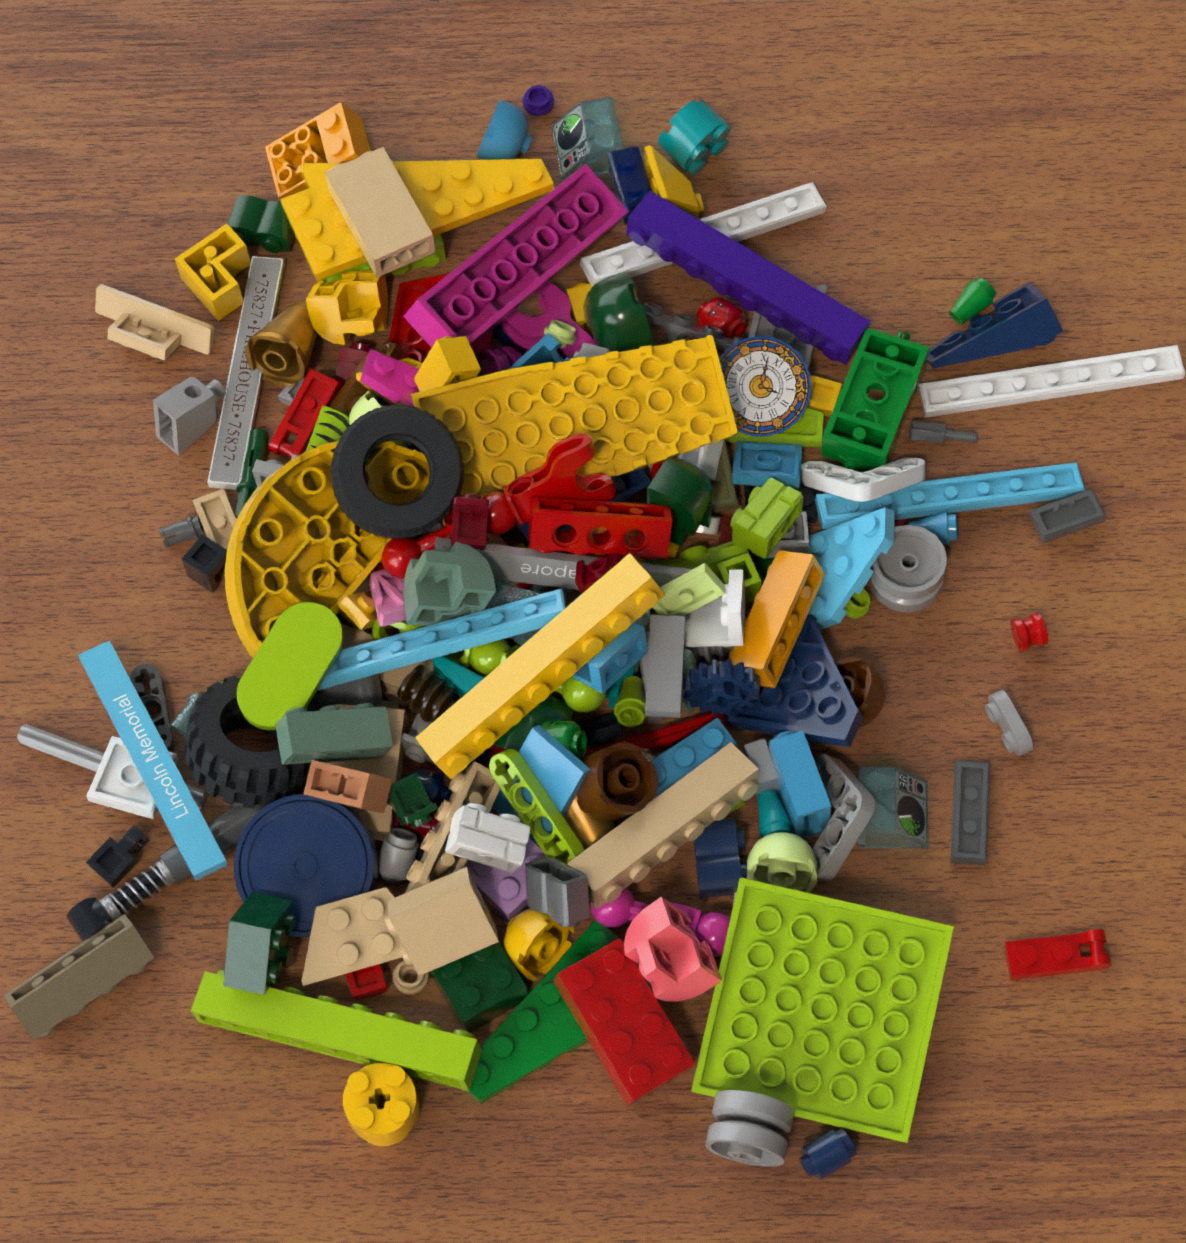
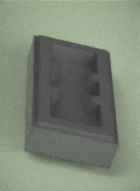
[1029,489,1106,543]

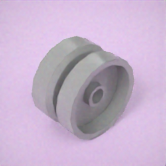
[869,525,947,613]
[705,1090,795,1167]

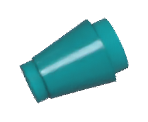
[757,790,793,838]

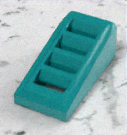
[432,656,484,698]

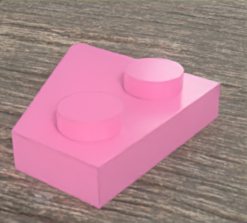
[369,569,406,627]

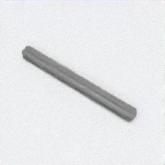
[17,724,207,810]

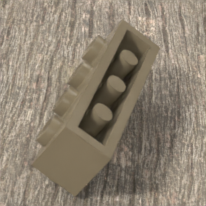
[3,914,154,1040]

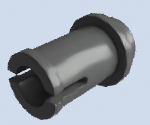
[159,515,204,548]

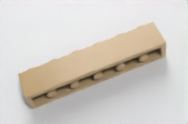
[567,742,759,909]

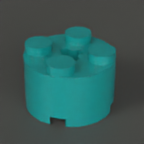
[658,99,731,176]

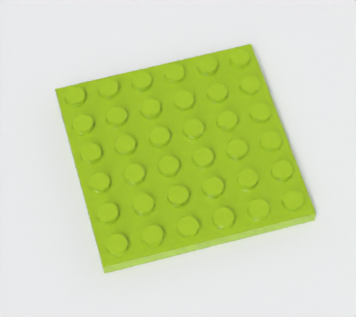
[691,877,954,1143]

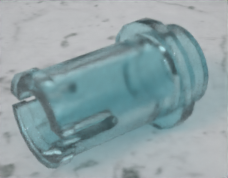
[171,691,200,736]

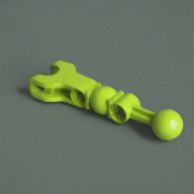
[372,618,606,712]

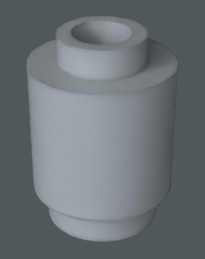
[379,828,419,883]

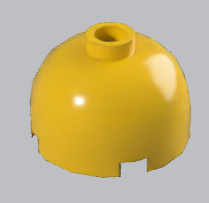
[503,908,574,981]

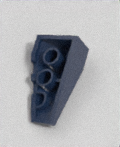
[928,282,1063,369]

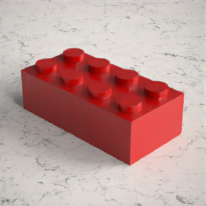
[553,938,695,1107]

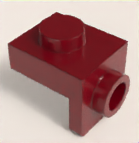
[335,341,371,387]
[451,494,489,550]

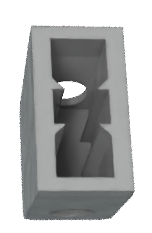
[153,377,226,456]

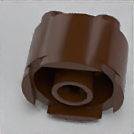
[577,742,658,821]

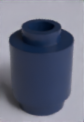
[799,1128,857,1180]

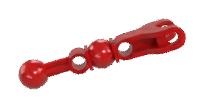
[381,433,616,579]

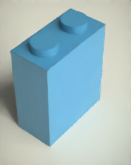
[769,730,831,839]

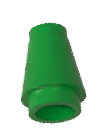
[949,277,997,325]

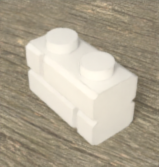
[445,803,531,873]

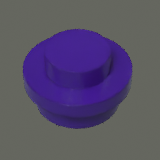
[523,85,554,116]

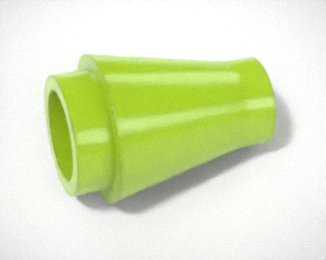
[614,676,647,727]

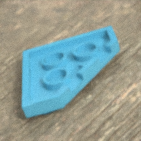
[808,507,895,630]

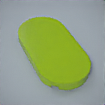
[237,602,343,730]

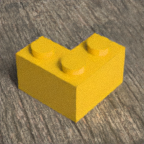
[175,223,251,321]

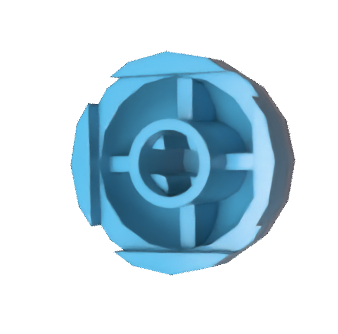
[476,99,532,160]

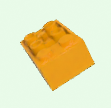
[265,102,371,199]

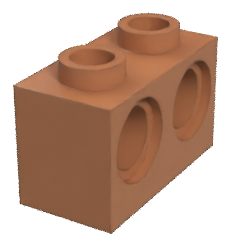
[304,760,392,814]

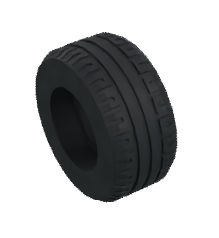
[331,405,464,539]

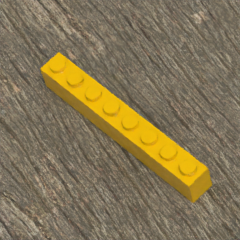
[415,553,665,779]

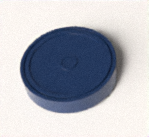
[234,794,379,937]

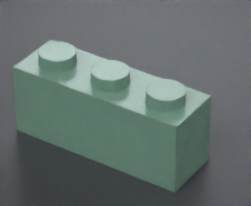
[275,703,393,765]

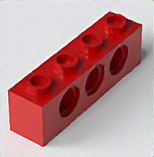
[528,496,672,560]

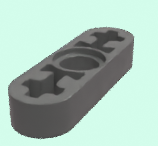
[130,664,175,752]

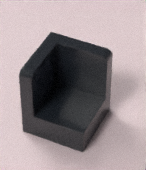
[181,534,227,593]

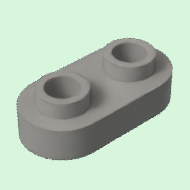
[985,690,1033,756]

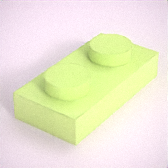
[653,563,725,616]

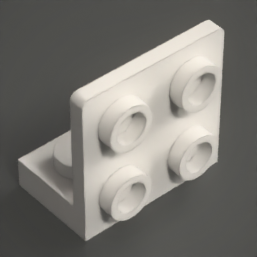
[684,570,746,648]

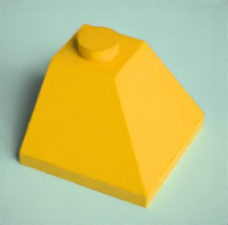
[644,145,704,219]

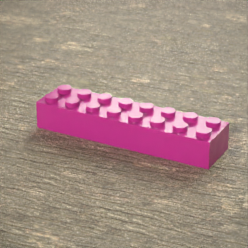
[403,164,629,348]

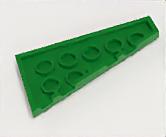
[465,920,658,1104]

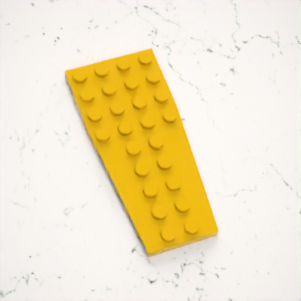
[411,335,737,527]

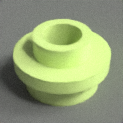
[543,320,576,348]

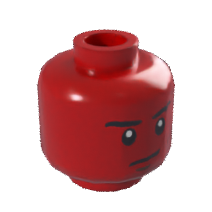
[696,297,746,339]

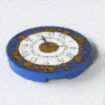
[719,336,811,437]

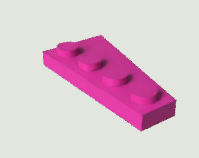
[360,349,419,407]

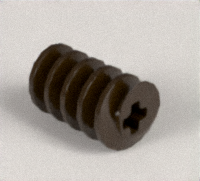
[397,664,463,724]

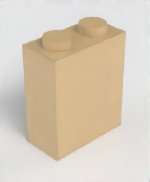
[385,867,499,976]

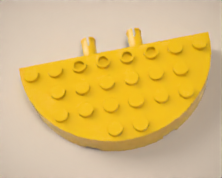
[225,441,430,659]

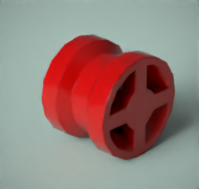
[1010,612,1049,652]

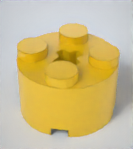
[343,1063,420,1146]

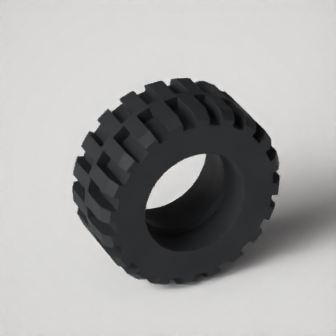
[184,675,317,808]

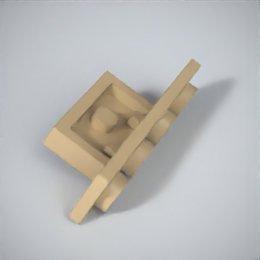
[95,284,214,361]

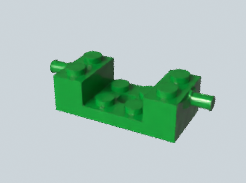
[821,328,929,471]

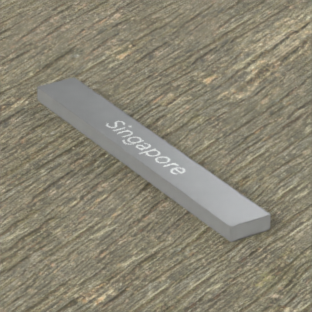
[435,537,706,606]

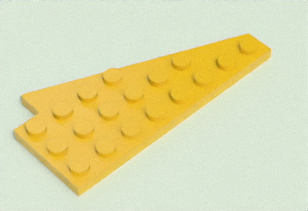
[280,159,554,281]

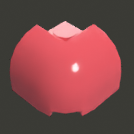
[624,897,722,1002]

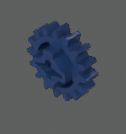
[684,659,760,716]

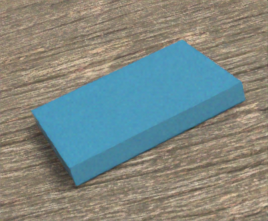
[492,725,590,849]

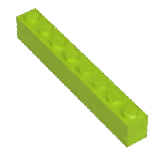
[191,970,482,1091]

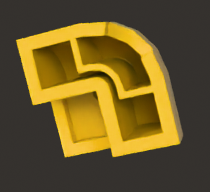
[306,270,388,345]

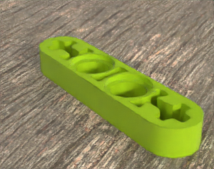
[489,749,584,867]

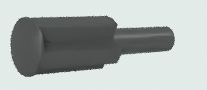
[909,420,978,444]

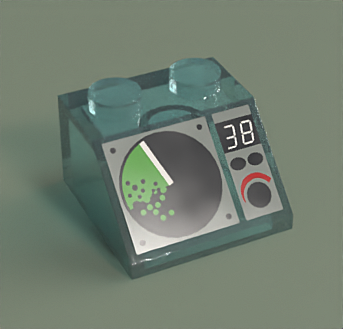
[552,97,624,180]
[857,767,929,849]

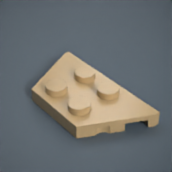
[302,887,403,986]

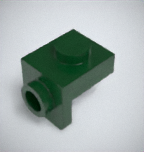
[388,772,438,829]

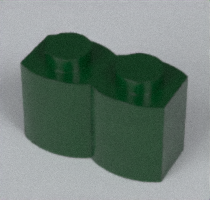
[227,195,295,253]

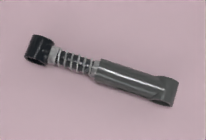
[67,802,262,942]

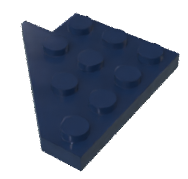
[727,615,863,747]

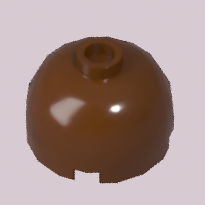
[836,657,886,728]

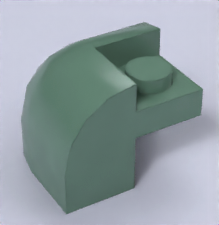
[403,542,496,626]

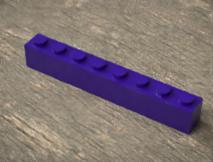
[626,190,871,365]

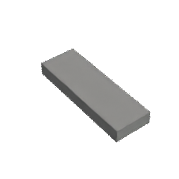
[645,615,685,718]

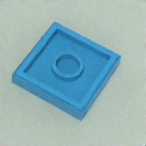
[732,441,802,488]

